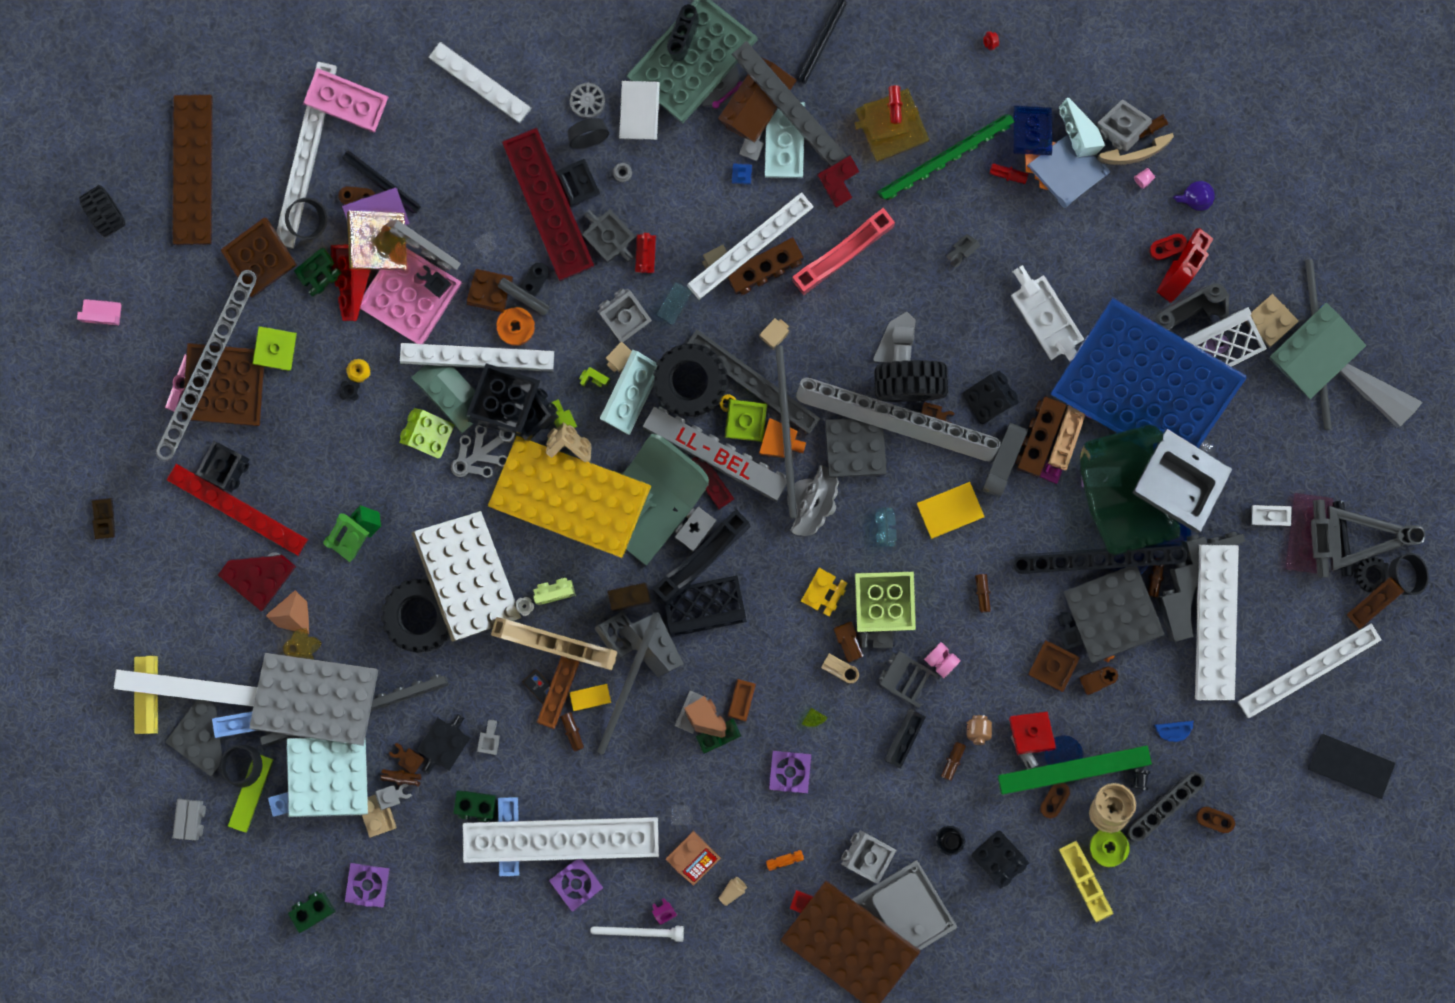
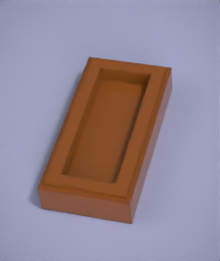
[728,679,756,721]

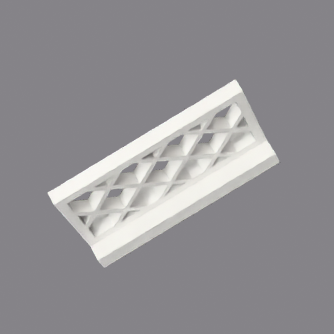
[1183,307,1267,367]

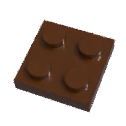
[466,269,513,313]
[1028,640,1080,692]

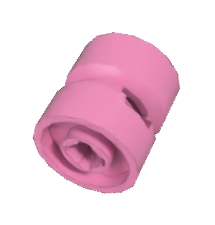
[924,642,961,678]

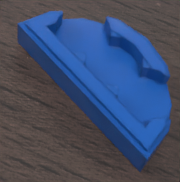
[1154,721,1193,742]

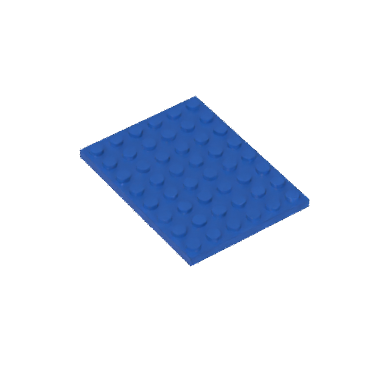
[1051,298,1246,453]

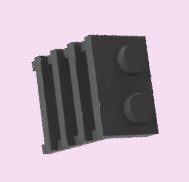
[878,651,939,708]

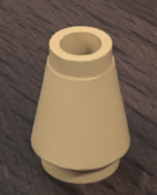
[719,877,747,906]

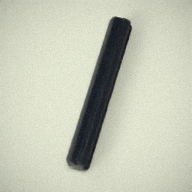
[1333,501,1353,577]

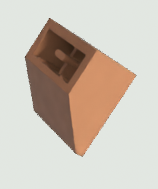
[684,696,726,738]

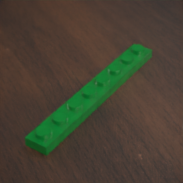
[877,114,1014,200]

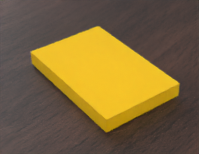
[917,482,985,539]

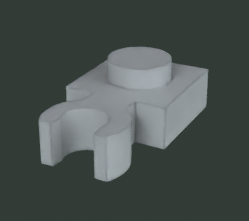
[375,784,412,810]

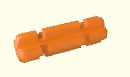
[766,850,804,871]

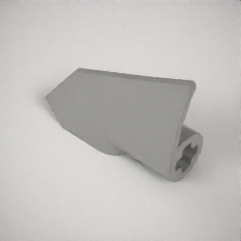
[873,312,916,363]

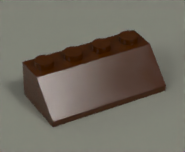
[718,57,797,143]

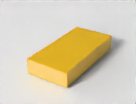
[569,684,611,711]

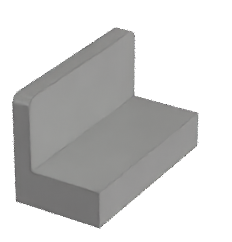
[675,691,708,734]

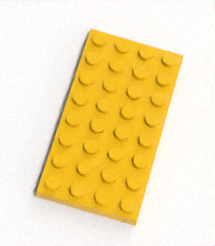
[488,436,651,558]

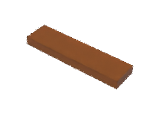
[536,656,580,730]

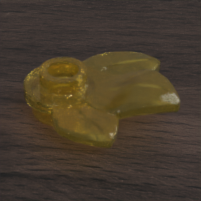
[283,628,322,660]

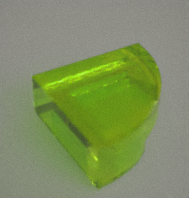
[802,708,828,727]

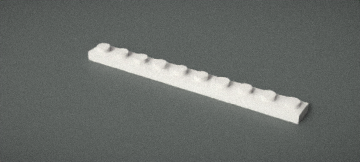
[276,62,337,249]

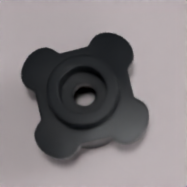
[340,381,360,401]

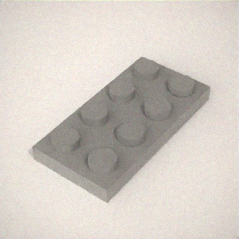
[387,219,461,270]

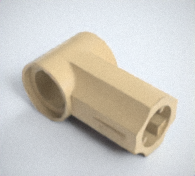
[821,653,859,684]

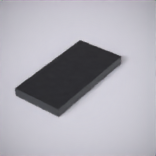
[1308,734,1396,799]

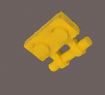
[801,568,848,617]

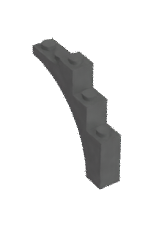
[1158,531,1245,642]

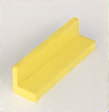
[134,656,158,734]

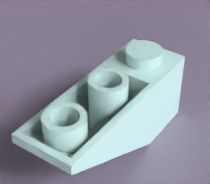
[1059,98,1105,157]

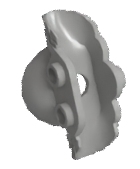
[787,465,839,536]

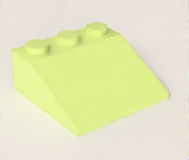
[855,572,916,632]

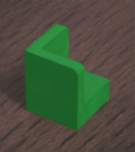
[350,505,381,537]

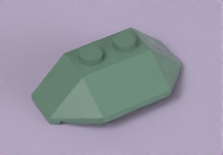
[411,365,475,433]

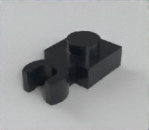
[416,265,452,299]

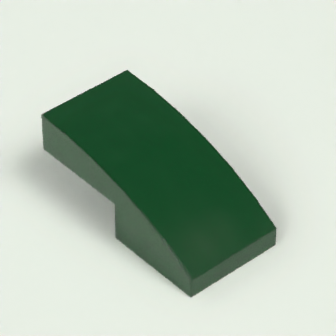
[696,719,741,754]

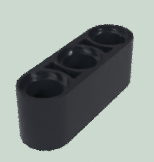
[667,4,700,62]

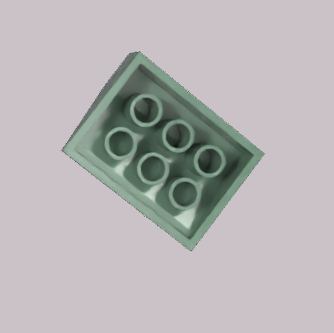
[1269,302,1366,399]

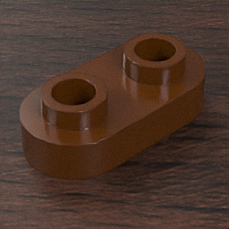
[338,186,375,205]
[1040,783,1070,818]
[1196,807,1235,833]

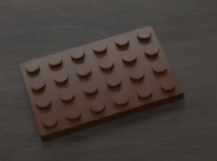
[780,880,920,1003]

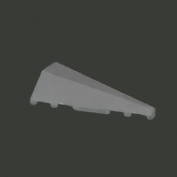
[1339,364,1422,428]

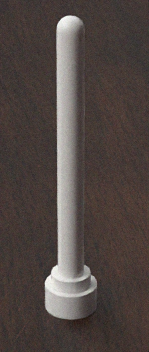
[590,926,684,942]

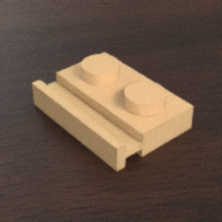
[362,795,397,837]

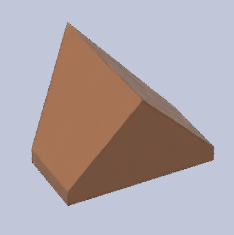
[266,590,309,634]

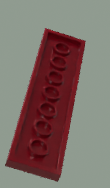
[502,128,595,281]

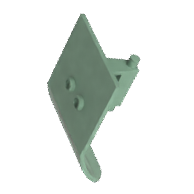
[622,434,709,566]

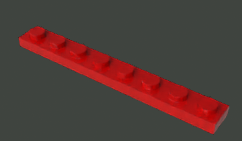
[167,464,308,556]

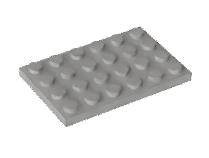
[249,653,378,746]

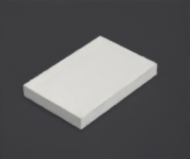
[619,81,660,140]

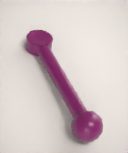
[712,81,742,109]

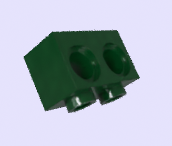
[453,790,497,822]
[288,891,336,933]

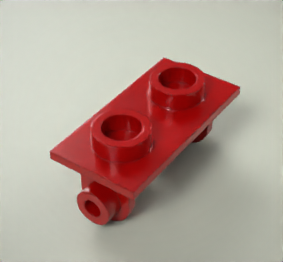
[635,233,656,273]

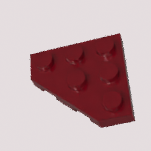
[218,554,296,611]

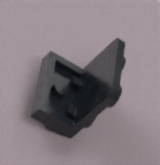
[963,370,1020,424]
[972,831,1029,889]

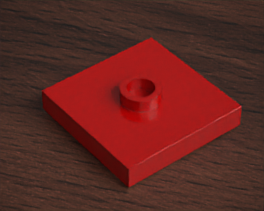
[1009,711,1056,755]

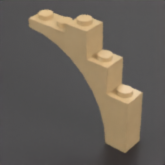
[491,617,617,670]

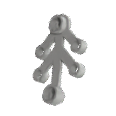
[451,425,515,478]

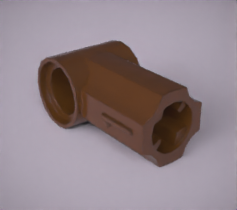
[833,621,863,662]

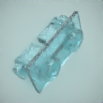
[875,507,897,547]

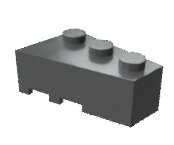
[618,612,684,677]

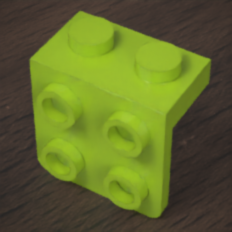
[399,408,454,458]

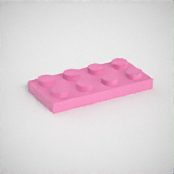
[303,68,388,133]

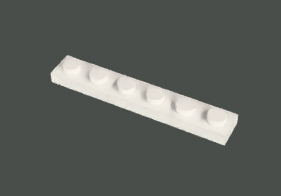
[429,42,531,123]

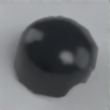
[936,826,965,856]

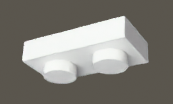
[1251,505,1291,526]

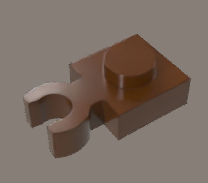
[921,402,955,423]
[389,743,425,774]

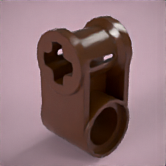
[1079,666,1118,695]

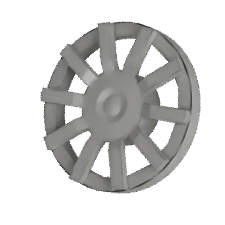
[570,82,605,119]

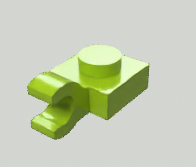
[552,399,577,428]

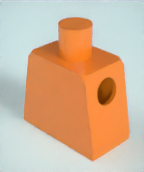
[759,418,806,458]

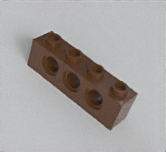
[727,237,804,296]
[1015,397,1067,478]

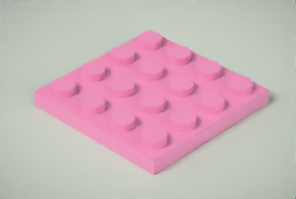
[360,242,462,344]

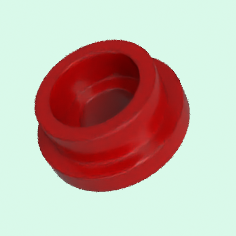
[983,31,999,51]

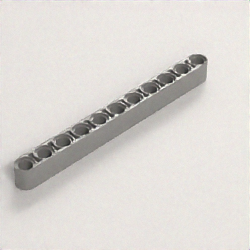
[156,270,256,461]
[796,378,1000,462]

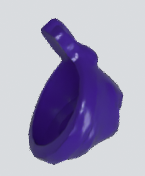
[1173,181,1215,211]

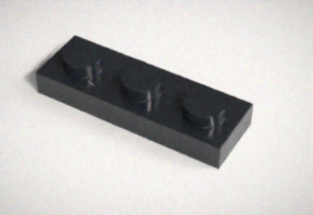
[884,708,926,769]

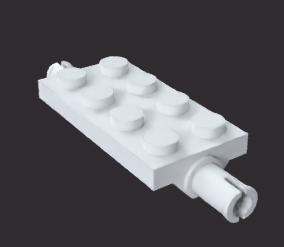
[1011,265,1084,362]

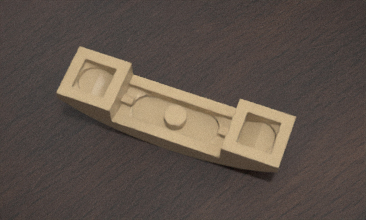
[1097,133,1174,165]

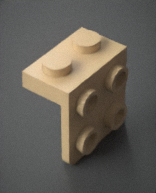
[546,422,591,462]

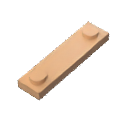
[1048,405,1085,471]

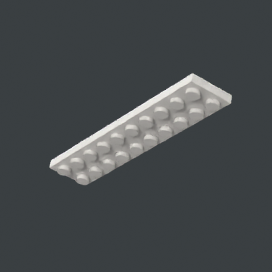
[463,817,659,863]

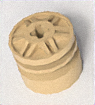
[1089,783,1136,833]

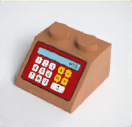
[666,831,721,886]

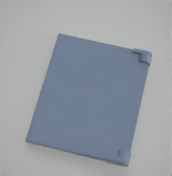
[1027,134,1110,208]

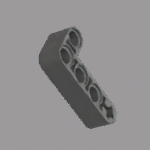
[981,422,1028,498]

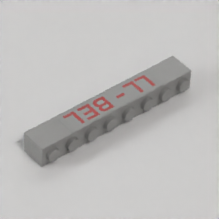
[643,407,787,503]

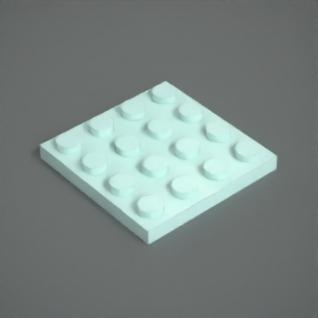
[287,738,368,817]

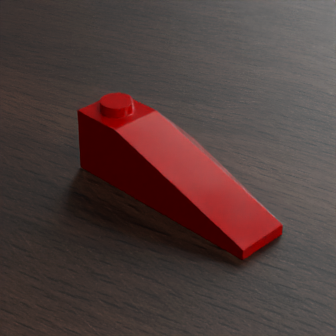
[331,244,373,321]

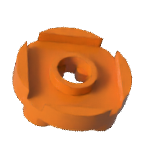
[497,307,535,346]

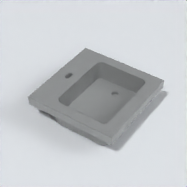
[852,860,958,950]

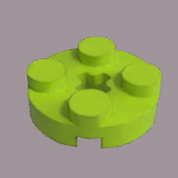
[1090,830,1130,867]

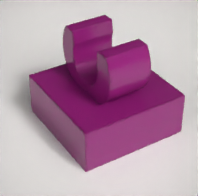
[1039,459,1063,484]
[652,898,677,925]

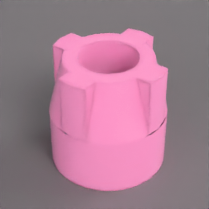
[1134,168,1155,189]

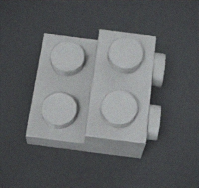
[1097,99,1152,152]
[597,288,652,342]
[841,830,896,884]

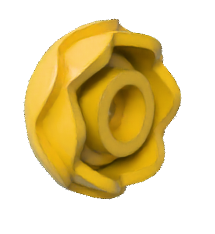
[346,359,370,383]

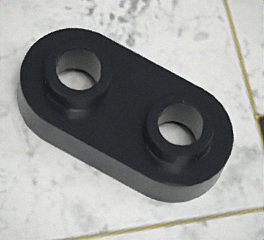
[520,263,549,297]

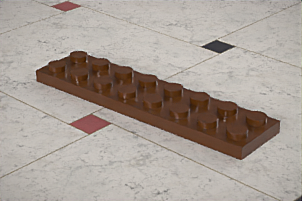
[173,95,212,245]

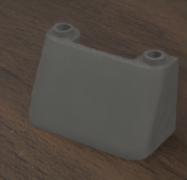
[1148,284,1229,333]

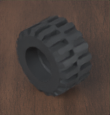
[79,185,125,238]

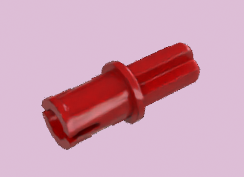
[888,85,903,125]
[990,164,1028,185]

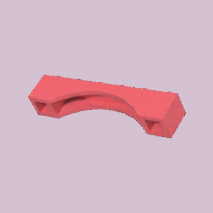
[792,208,895,295]

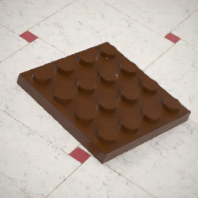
[182,343,264,426]

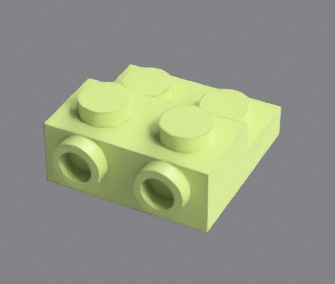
[533,578,576,605]

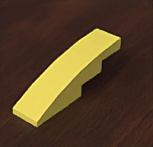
[1059,841,1113,923]

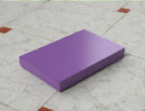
[342,187,409,242]

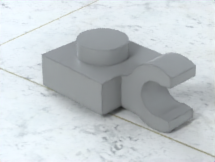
[739,131,764,161]
[477,720,500,755]

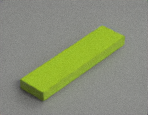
[228,755,274,833]

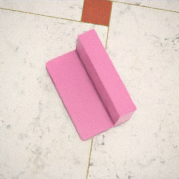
[77,299,122,326]

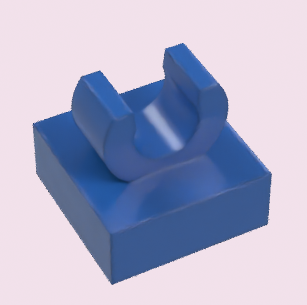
[732,164,752,184]

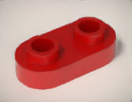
[1149,234,1187,260]

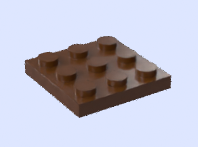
[221,218,297,297]

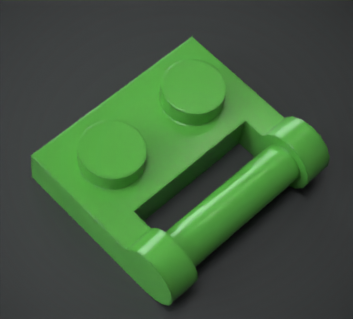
[323,514,369,562]

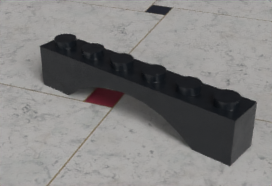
[652,509,750,606]

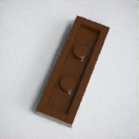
[1347,577,1404,629]

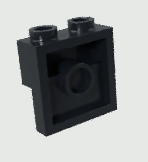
[521,388,559,441]
[196,441,250,493]

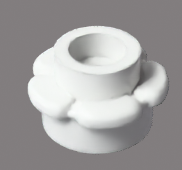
[516,597,534,616]

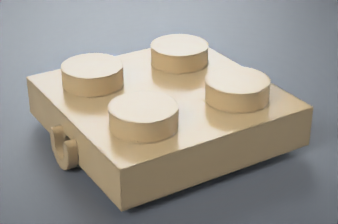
[1245,294,1299,348]

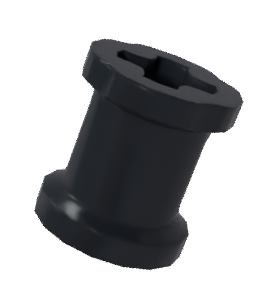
[1131,769,1151,790]

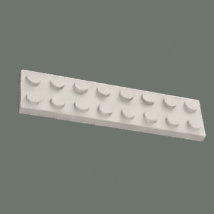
[1195,545,1239,700]

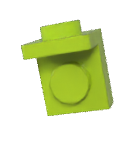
[579,367,610,387]

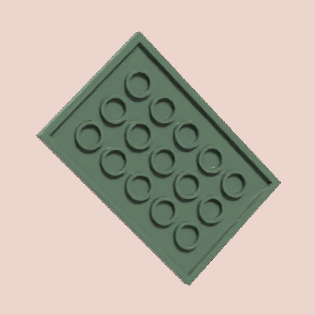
[627,0,758,123]

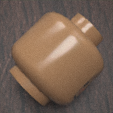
[967,715,992,745]

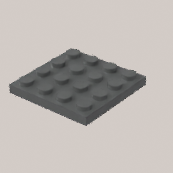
[1064,566,1165,664]

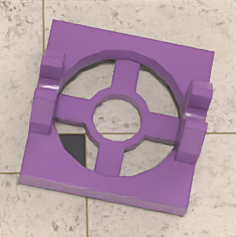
[769,751,811,793]
[549,859,603,911]
[345,863,390,907]

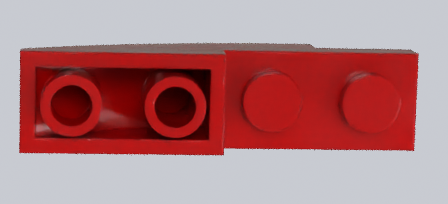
[1156,228,1213,303]

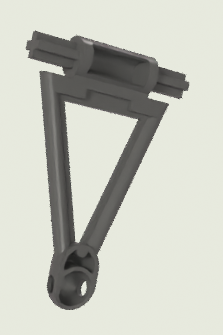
[1311,500,1426,578]

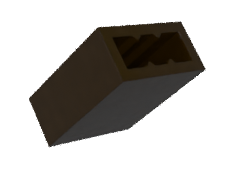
[608,582,652,612]

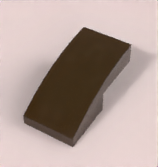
[92,498,115,539]

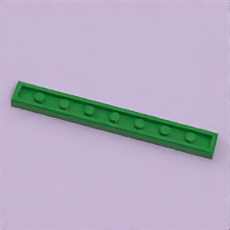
[997,745,1152,795]

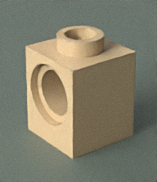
[760,318,789,350]
[606,342,632,373]

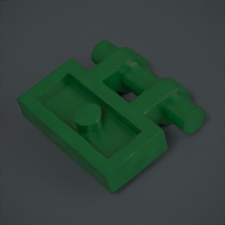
[294,248,342,297]

